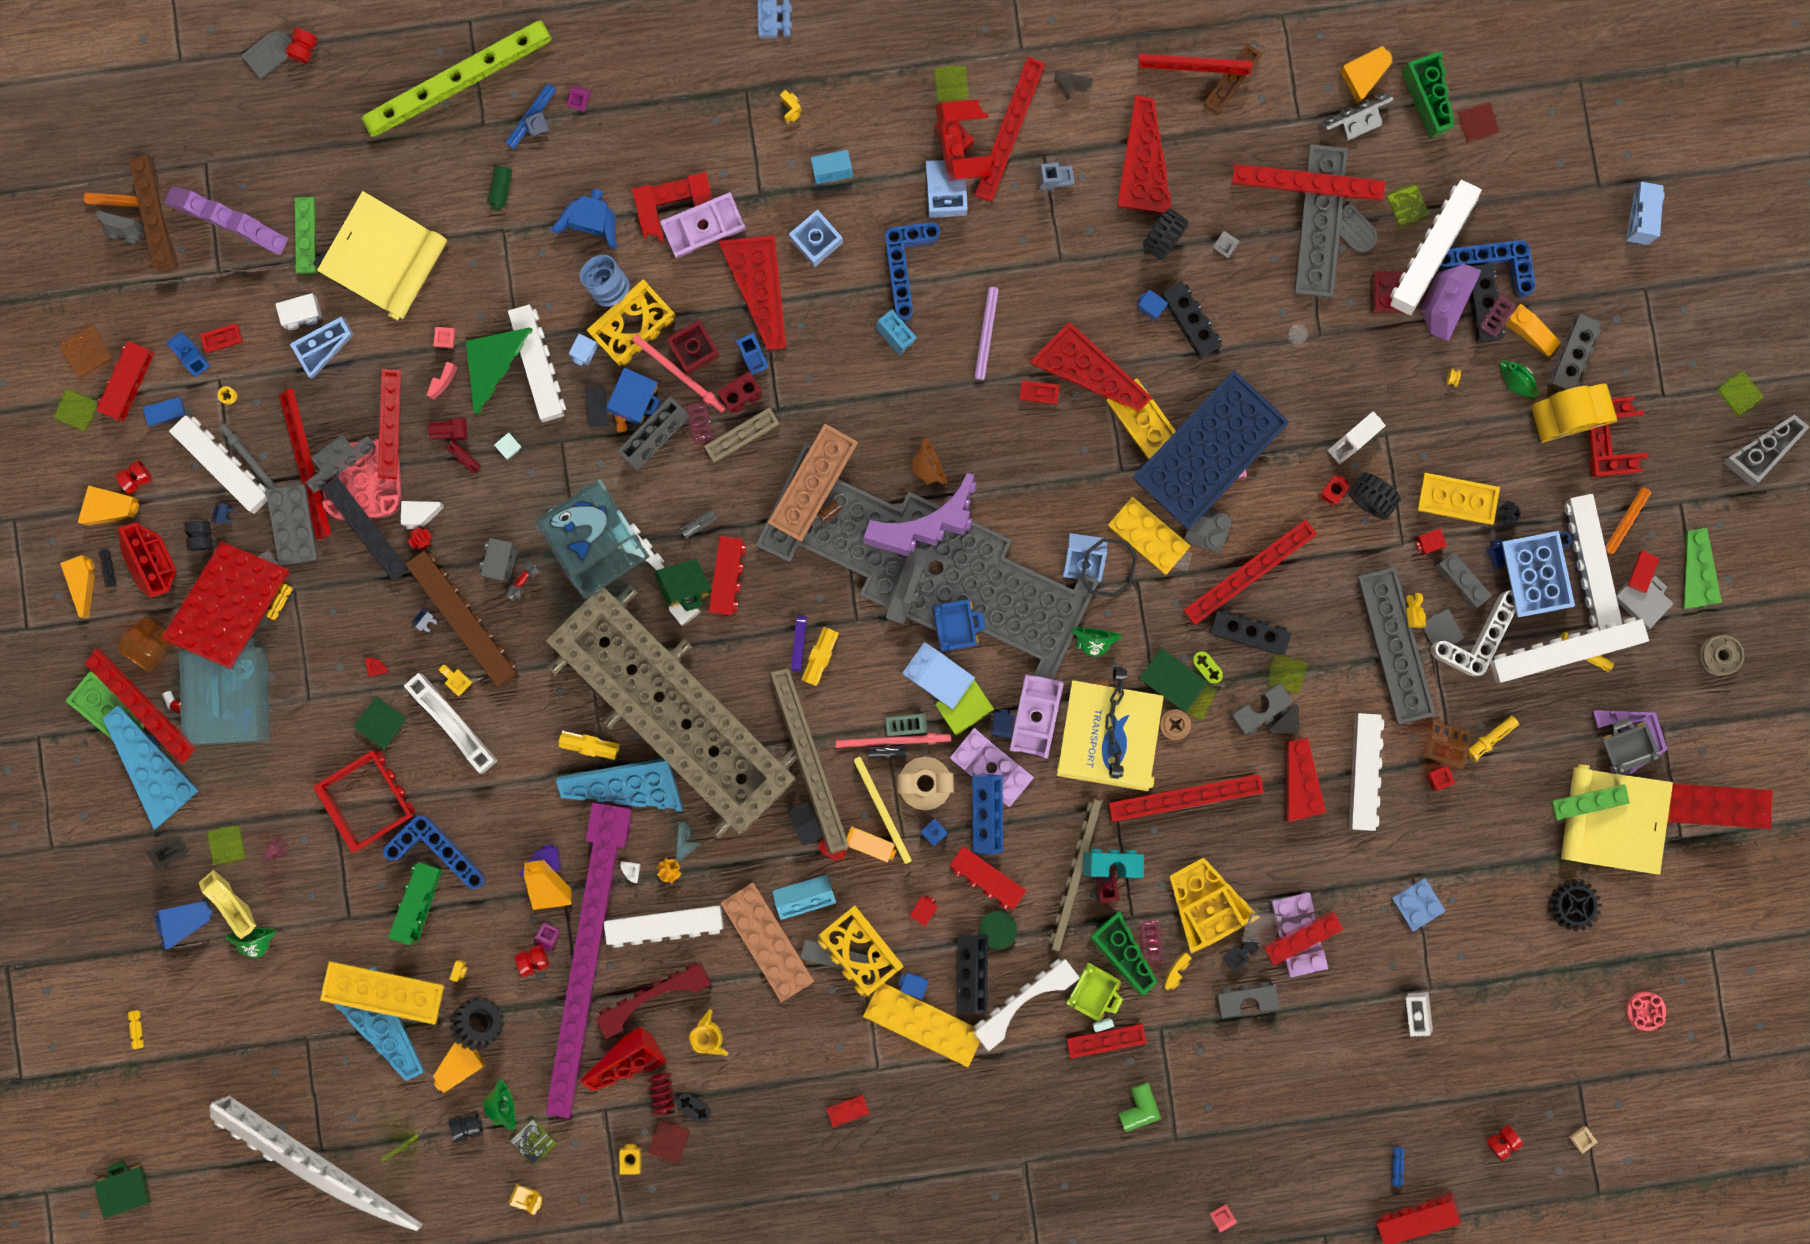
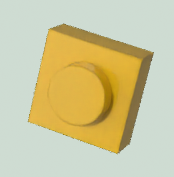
[450,960,468,982]

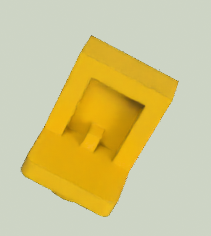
[780,90,801,124]
[508,1184,542,1215]

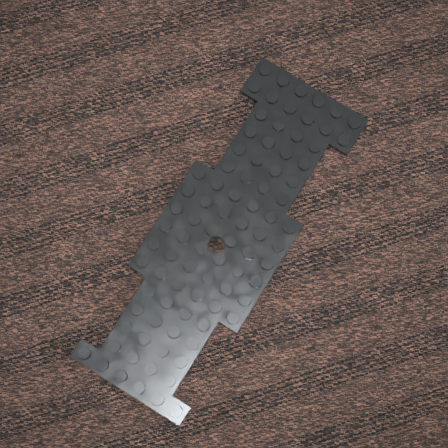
[756,443,1099,679]

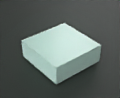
[495,433,522,460]
[1092,1018,1114,1032]

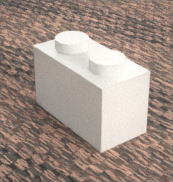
[276,293,323,330]
[1406,992,1433,1036]

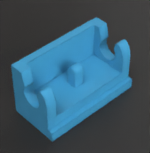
[811,150,853,184]
[875,310,917,356]

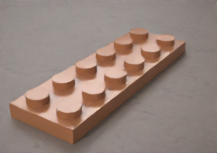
[768,424,858,542]
[721,882,814,1002]

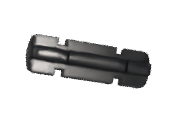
[99,550,116,588]

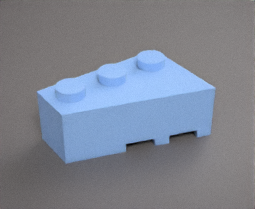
[1625,181,1665,245]
[290,317,354,379]

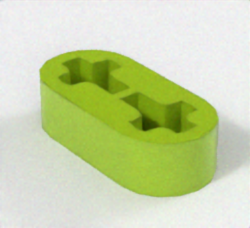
[1192,651,1223,684]

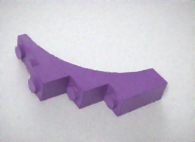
[164,186,288,255]
[864,473,977,557]

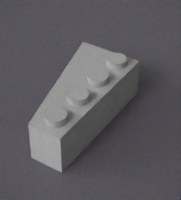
[1723,415,1809,487]

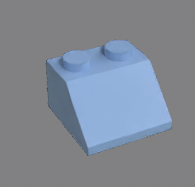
[1063,533,1108,582]

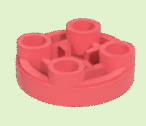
[1626,992,1666,1031]

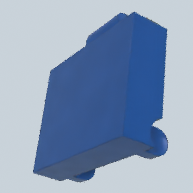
[606,368,661,425]
[933,600,986,652]

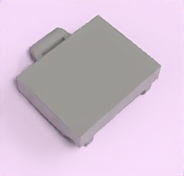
[1616,576,1673,630]

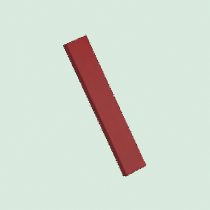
[1138,54,1253,75]
[378,369,401,479]

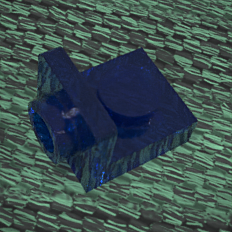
[1486,538,1508,569]

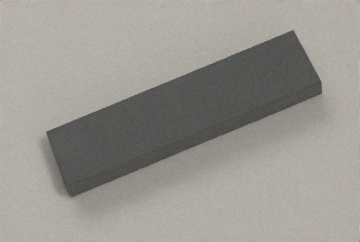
[801,939,878,978]

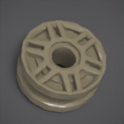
[1699,635,1744,676]

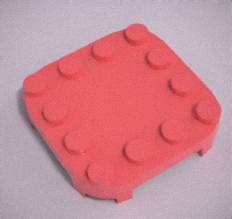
[322,439,402,520]

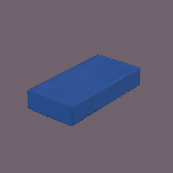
[143,397,186,426]

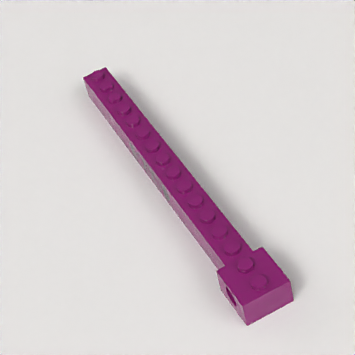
[546,803,633,1118]

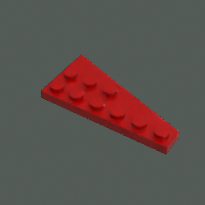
[1117,95,1173,214]
[718,235,786,350]
[1030,322,1152,412]

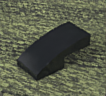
[585,385,609,428]

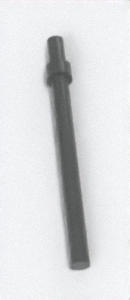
[219,423,278,489]

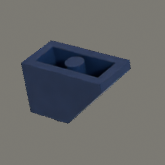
[991,709,1014,739]

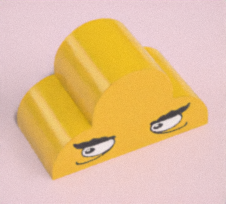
[1531,384,1618,443]

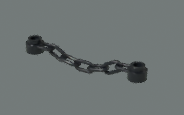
[1105,667,1127,779]

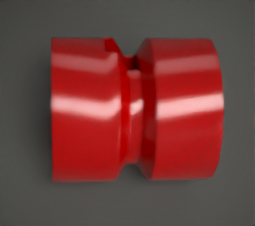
[284,28,318,64]
[115,460,153,495]
[514,944,550,978]
[1486,1124,1524,1162]

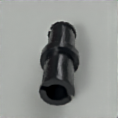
[868,745,907,760]

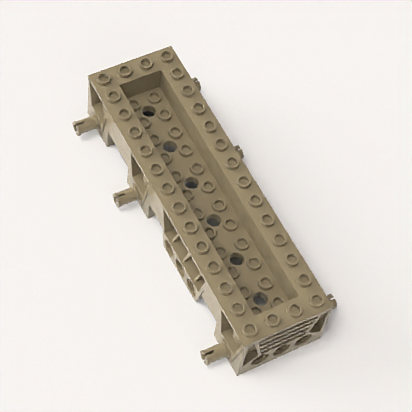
[546,585,797,838]

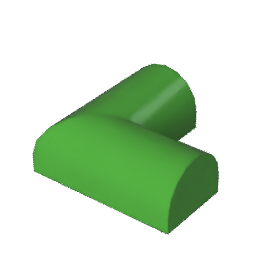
[1118,1082,1162,1132]

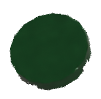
[979,910,1017,949]

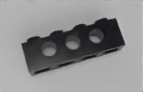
[1469,264,1505,345]
[1161,281,1222,360]
[1209,609,1291,656]
[957,934,988,1014]

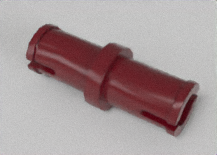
[446,440,482,475]

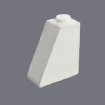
[1327,411,1386,465]

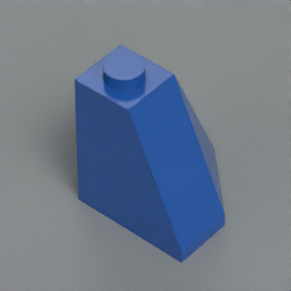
[154,901,212,950]

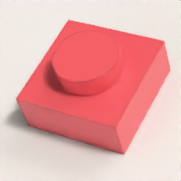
[434,327,456,349]
[1210,1205,1237,1232]

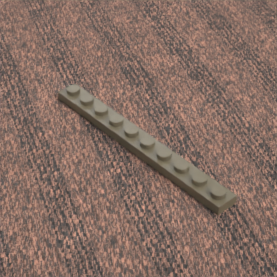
[769,668,849,854]

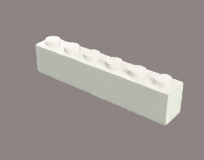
[508,304,566,422]
[169,415,268,514]
[1349,713,1384,831]
[604,905,724,948]

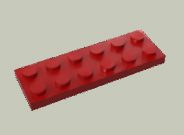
[1667,784,1773,829]

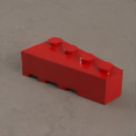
[1377,1192,1461,1244]

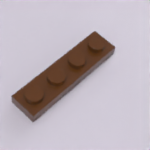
[1203,43,1262,116]

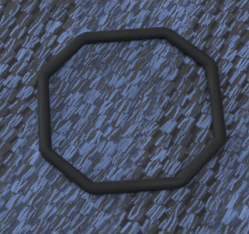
[1081,538,1137,597]

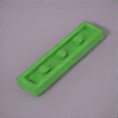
[295,197,317,274]
[1550,784,1630,820]

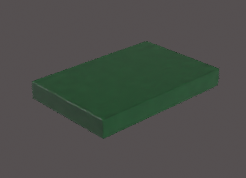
[1138,648,1208,713]

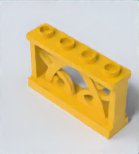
[587,279,675,367]
[817,906,904,997]

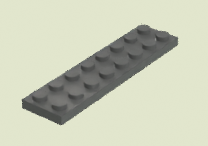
[1294,144,1348,298]
[1357,567,1436,725]

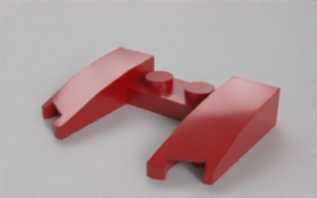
[935,100,996,182]
[632,172,713,242]
[1588,397,1649,478]

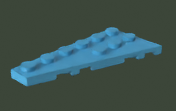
[103,705,199,830]
[321,966,425,1081]

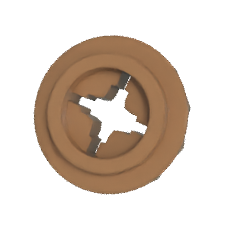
[1160,709,1191,740]

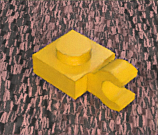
[1406,593,1426,628]
[439,664,473,696]

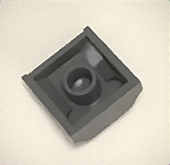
[97,211,145,245]
[1184,509,1233,554]

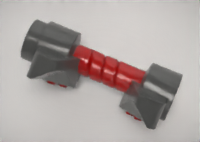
[504,560,540,601]

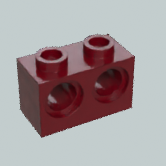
[717,371,763,414]

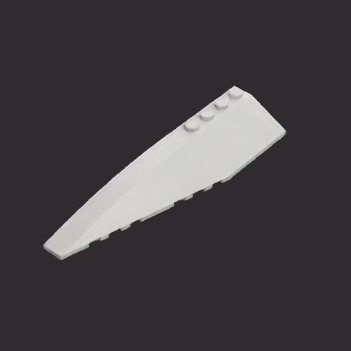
[210,1096,423,1231]

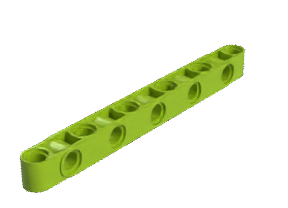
[361,21,552,137]

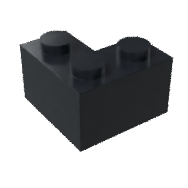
[787,801,823,846]

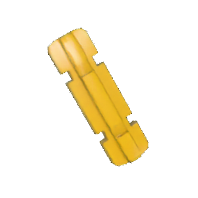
[266,584,292,620]
[128,1010,143,1049]

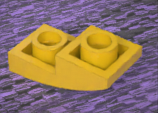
[1163,952,1192,990]

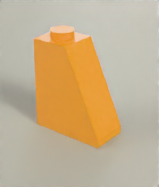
[1340,46,1392,104]
[78,486,139,526]
[847,826,897,862]
[524,860,572,910]
[433,1042,486,1093]

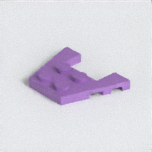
[1592,710,1667,776]

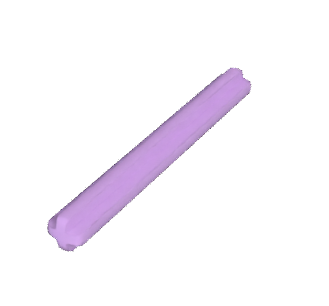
[975,287,999,380]

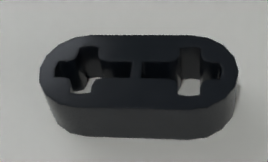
[677,1093,711,1122]

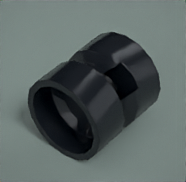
[184,521,213,551]
[449,1110,483,1143]

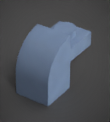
[1037,162,1075,190]

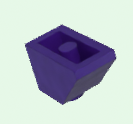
[520,844,562,876]

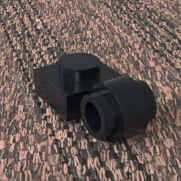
[1222,935,1259,972]

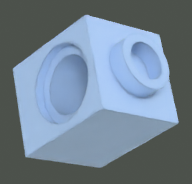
[569,334,598,366]

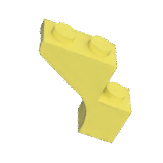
[199,870,256,939]

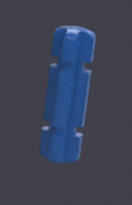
[1392,1147,1405,1186]

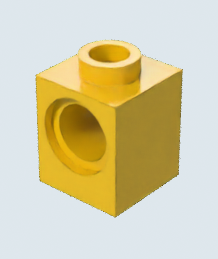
[620,1144,642,1174]

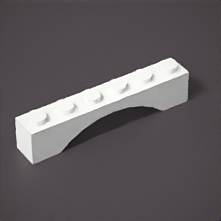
[610,522,700,626]
[404,673,498,773]
[972,959,1080,1051]

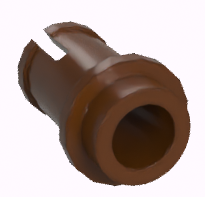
[817,500,842,523]

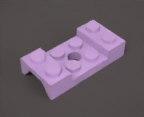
[660,192,746,259]
[1010,674,1063,758]
[950,728,1034,807]
[1270,892,1328,978]

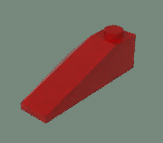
[581,1026,667,1091]

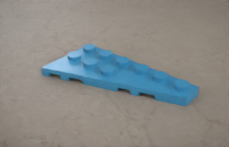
[556,758,683,811]

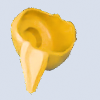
[689,1009,728,1056]

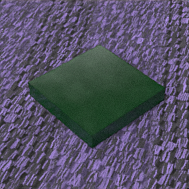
[353,696,408,750]

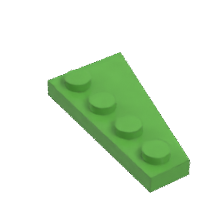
[1682,528,1722,610]

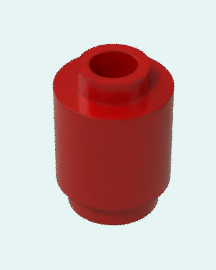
[817,837,847,862]

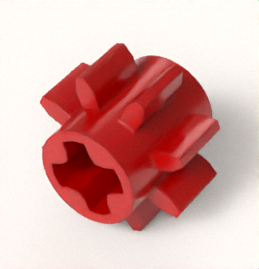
[408,527,433,551]

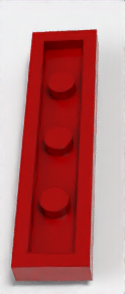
[1066,1023,1147,1058]

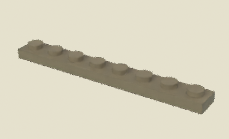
[1049,799,1102,951]

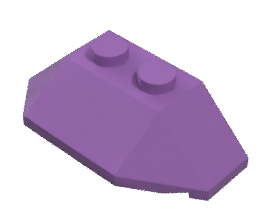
[1420,264,1481,341]

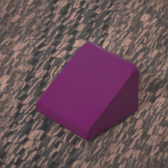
[567,85,591,111]
[534,922,561,951]

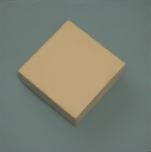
[1569,1126,1598,1154]

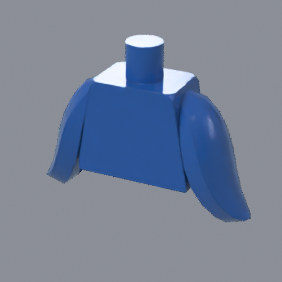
[550,189,618,248]

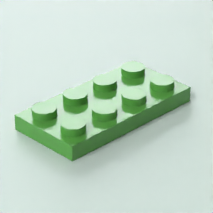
[66,671,145,739]

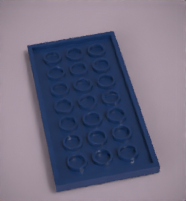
[1132,370,1289,531]

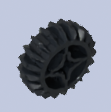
[1548,879,1602,932]

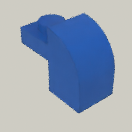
[166,331,210,377]
[736,333,769,375]

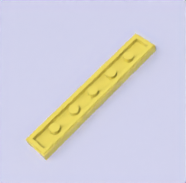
[854,757,912,864]

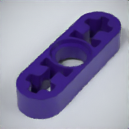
[791,615,807,672]

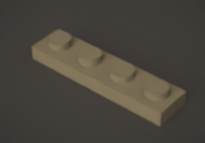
[704,408,780,463]

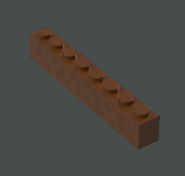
[405,551,518,688]

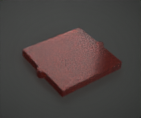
[1458,103,1500,142]
[648,1120,690,1164]

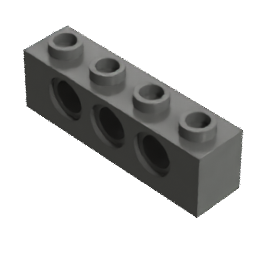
[1547,314,1601,392]
[617,396,690,471]

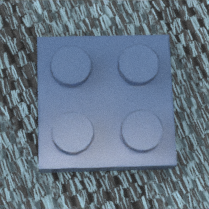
[1391,878,1446,931]

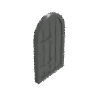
[241,31,292,79]
[1339,202,1378,253]

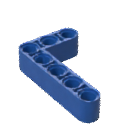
[885,222,940,322]
[1438,240,1535,298]
[383,816,486,889]

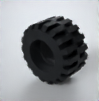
[1142,208,1189,260]
[1348,472,1401,520]
[449,997,504,1051]

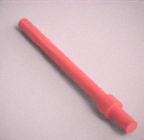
[632,334,726,413]
[836,733,951,748]

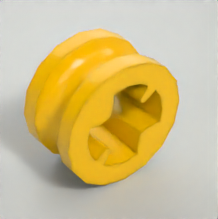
[1446,368,1461,387]
[217,386,237,405]

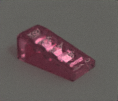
[1479,294,1517,337]
[687,402,714,443]
[262,837,289,861]
[1140,920,1163,962]

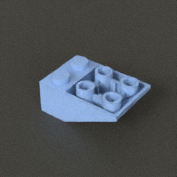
[926,160,967,218]

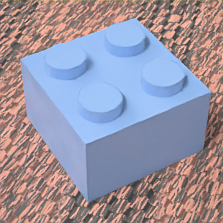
[789,209,843,268]

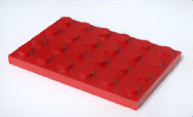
[161,541,290,670]

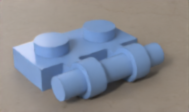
[758,0,792,38]

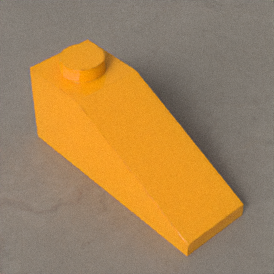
[1504,304,1561,358]
[60,555,95,619]

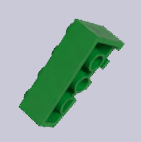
[1401,51,1454,139]
[388,862,443,945]
[1088,911,1158,996]

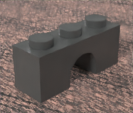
[1435,552,1492,610]
[1230,683,1293,735]
[1215,981,1280,1018]

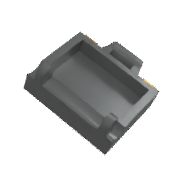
[1601,718,1661,774]

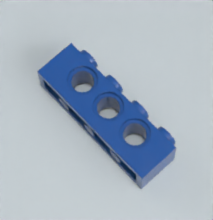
[972,773,1003,855]

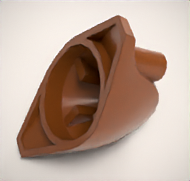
[912,437,948,485]

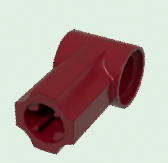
[428,418,467,440]

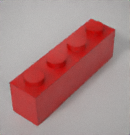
[96,341,155,423]
[709,536,746,616]
[949,846,1026,911]
[1262,911,1343,965]

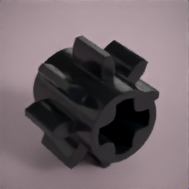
[1497,501,1521,526]

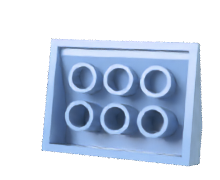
[1502,531,1575,617]

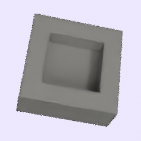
[1213,231,1239,258]

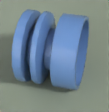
[580,255,630,306]

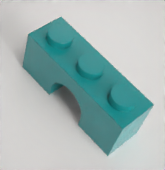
[1082,849,1144,878]

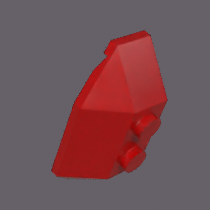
[118,522,177,598]

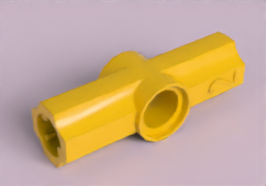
[801,627,839,686]
[559,731,619,760]

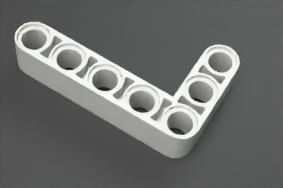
[1430,590,1516,676]

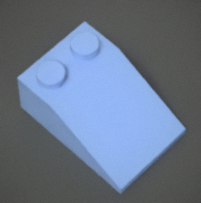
[902,642,975,709]

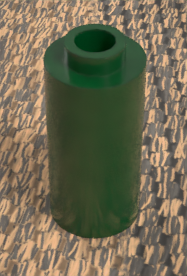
[487,166,513,211]

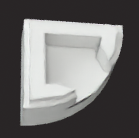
[621,861,641,883]

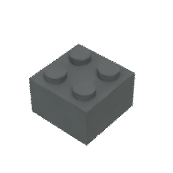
[479,538,518,584]

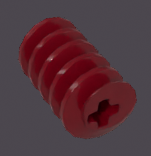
[647,1072,675,1115]

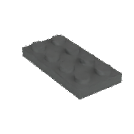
[266,484,319,566]

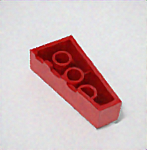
[1285,737,1326,822]

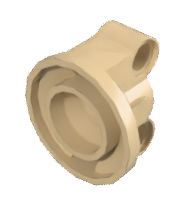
[897,757,954,810]

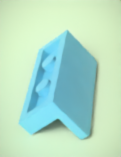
[773,874,836,920]

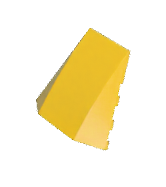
[1170,858,1259,954]

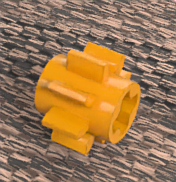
[657,858,681,883]

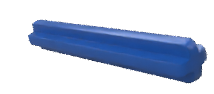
[506,84,556,149]

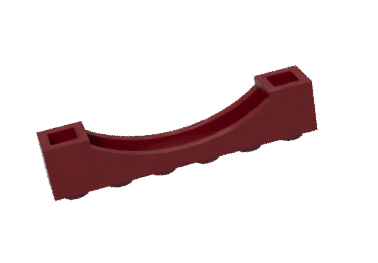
[596,961,712,1039]

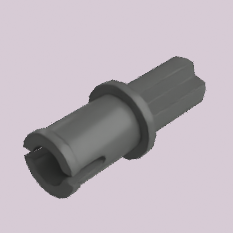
[680,510,717,539]

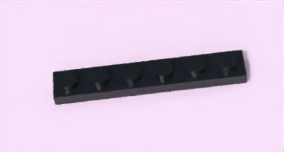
[322,477,409,581]

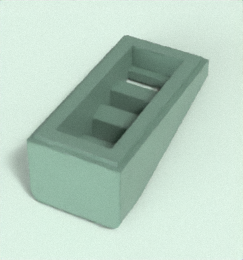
[885,713,927,736]

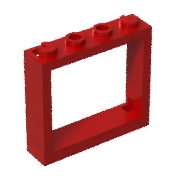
[313,750,416,853]

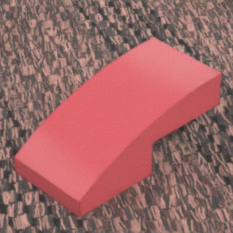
[427,362,457,400]

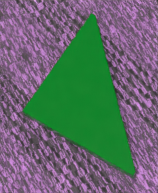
[466,327,533,414]

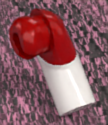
[162,691,188,714]

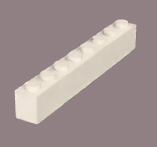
[1390,180,1482,316]
[1564,494,1622,631]
[1489,617,1649,683]

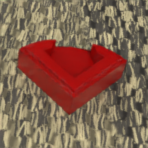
[365,658,389,677]

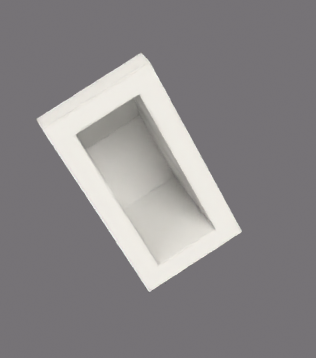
[401,501,444,530]

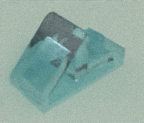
[676,822,702,862]

